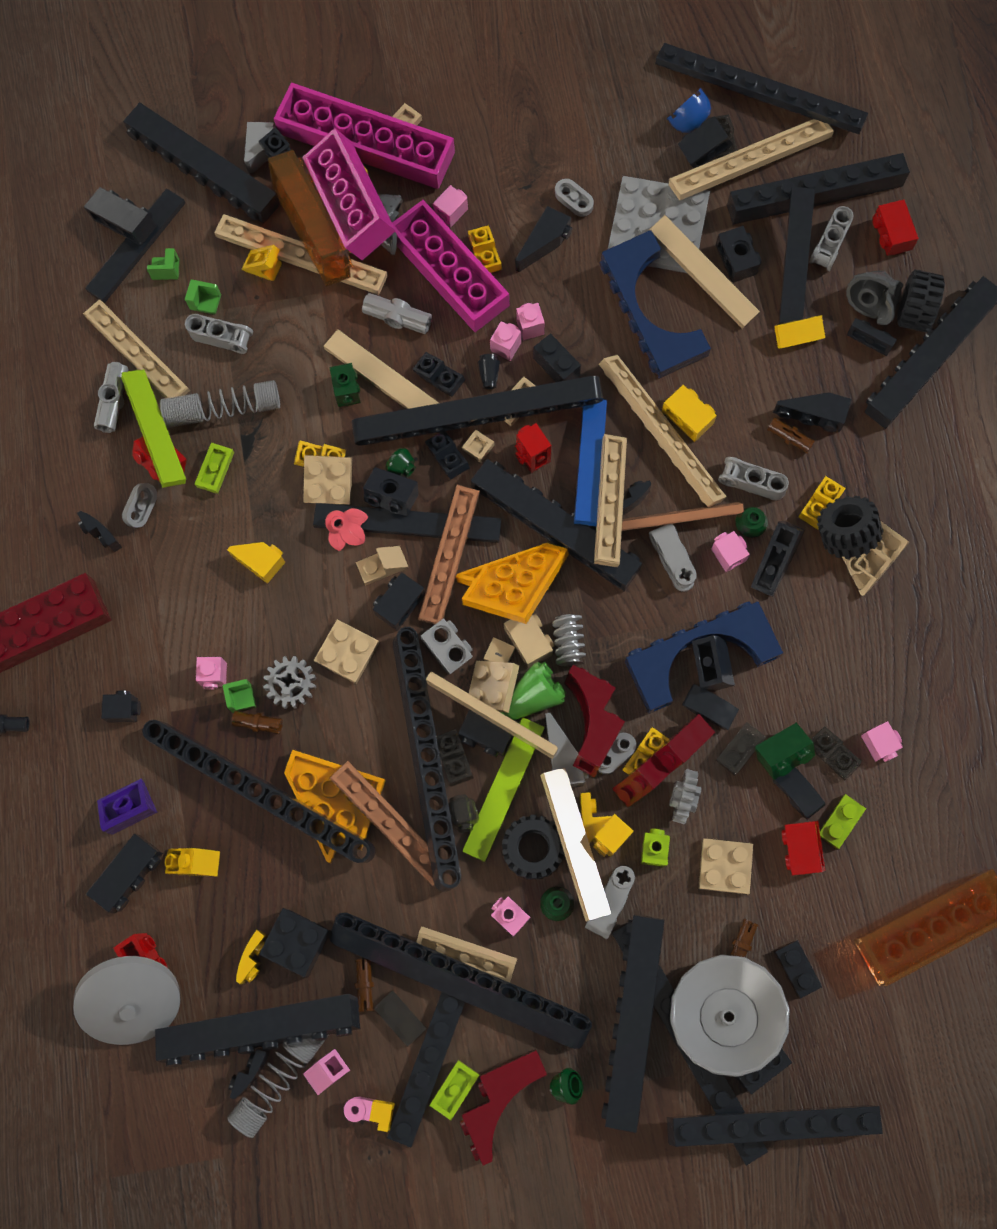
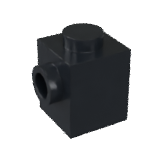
[101,690,141,723]

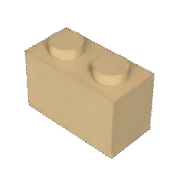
[504,614,554,669]

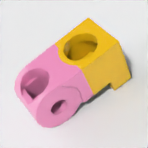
[344,1097,395,1132]

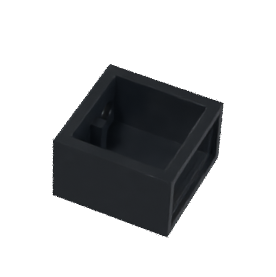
[259,908,331,977]

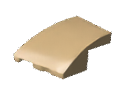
[842,522,909,596]

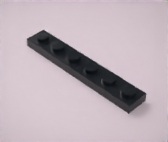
[387,992,465,1148]

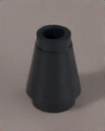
[478,354,500,389]

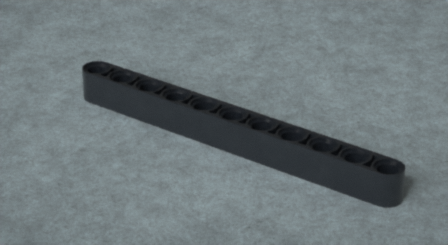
[351,376,604,446]
[393,627,461,892]
[142,720,376,863]
[329,913,592,1049]

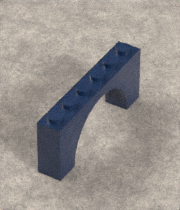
[599,230,711,379]
[625,601,783,714]

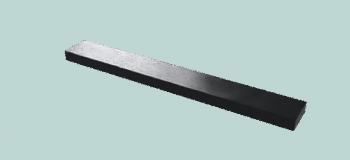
[313,503,501,543]

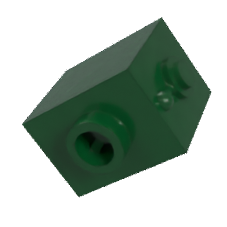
[329,363,361,407]

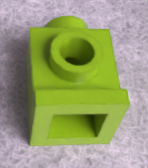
[641,829,670,867]

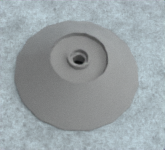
[670,955,789,1077]

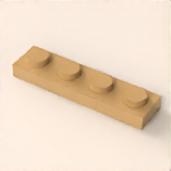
[416,926,517,983]

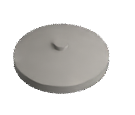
[73,956,180,1045]

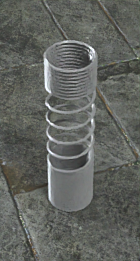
[160,380,280,428]
[227,1035,329,1138]

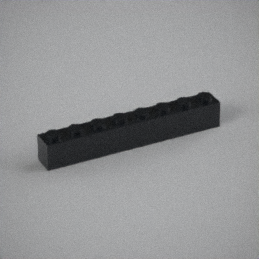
[123,102,280,224]
[727,153,910,225]
[864,276,997,429]
[471,459,642,592]
[602,915,665,1133]
[155,994,360,1067]
[666,1105,883,1147]

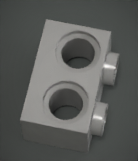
[419,618,473,675]

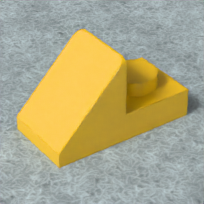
[242,245,282,281]
[580,793,612,844]

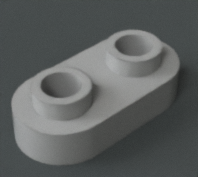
[555,179,594,217]
[122,483,157,528]
[598,733,636,775]

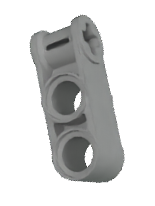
[809,206,854,272]
[185,314,253,354]
[718,457,789,500]
[649,524,697,592]
[585,866,635,939]

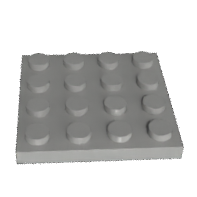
[608,176,710,273]

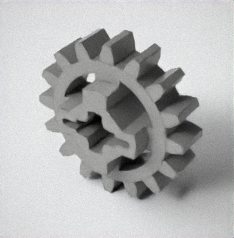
[263,656,316,709]
[669,769,701,824]

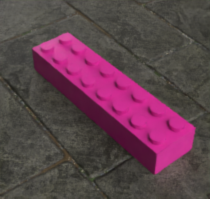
[274,82,455,189]

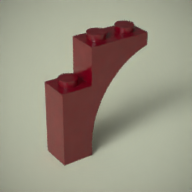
[564,665,625,778]
[612,714,715,807]
[459,1049,547,1166]

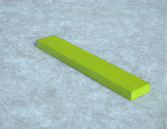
[121,369,186,488]
[462,718,545,862]

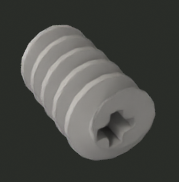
[552,614,586,666]

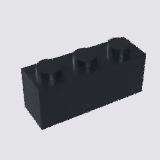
[84,187,157,246]
[86,833,163,913]

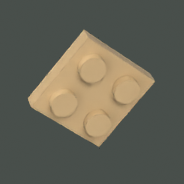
[303,455,352,505]
[314,619,379,684]
[468,661,519,713]
[699,838,753,895]

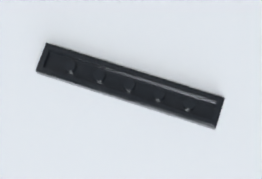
[779,187,815,324]
[85,188,185,303]

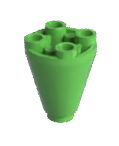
[500,661,566,720]

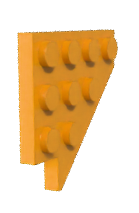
[456,543,569,624]
[284,750,385,863]

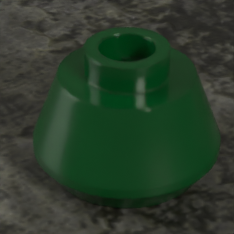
[386,448,416,478]
[736,507,768,538]
[540,886,574,921]
[550,1068,583,1105]

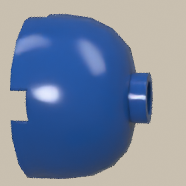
[667,88,711,133]

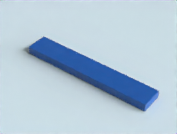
[574,400,607,526]

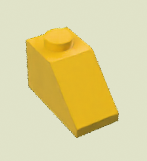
[227,542,285,584]

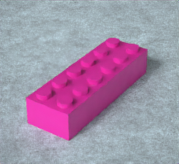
[302,128,396,260]
[392,200,510,332]

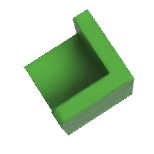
[147,248,180,280]
[185,279,221,314]
[223,679,256,713]

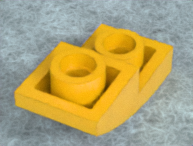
[467,225,502,273]
[774,315,825,349]
[294,440,346,467]
[799,476,846,529]
[623,727,669,774]
[236,930,268,984]

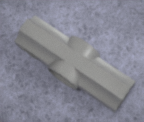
[362,293,432,334]
[94,362,129,433]

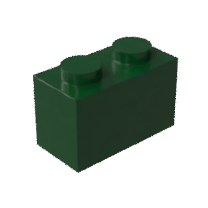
[755,722,815,780]

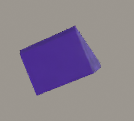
[97,778,157,835]

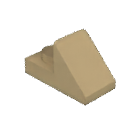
[356,546,409,586]

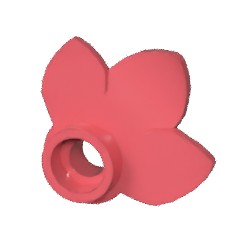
[325,508,368,551]

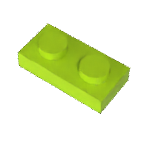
[195,443,235,494]
[820,794,866,850]
[429,1060,480,1120]

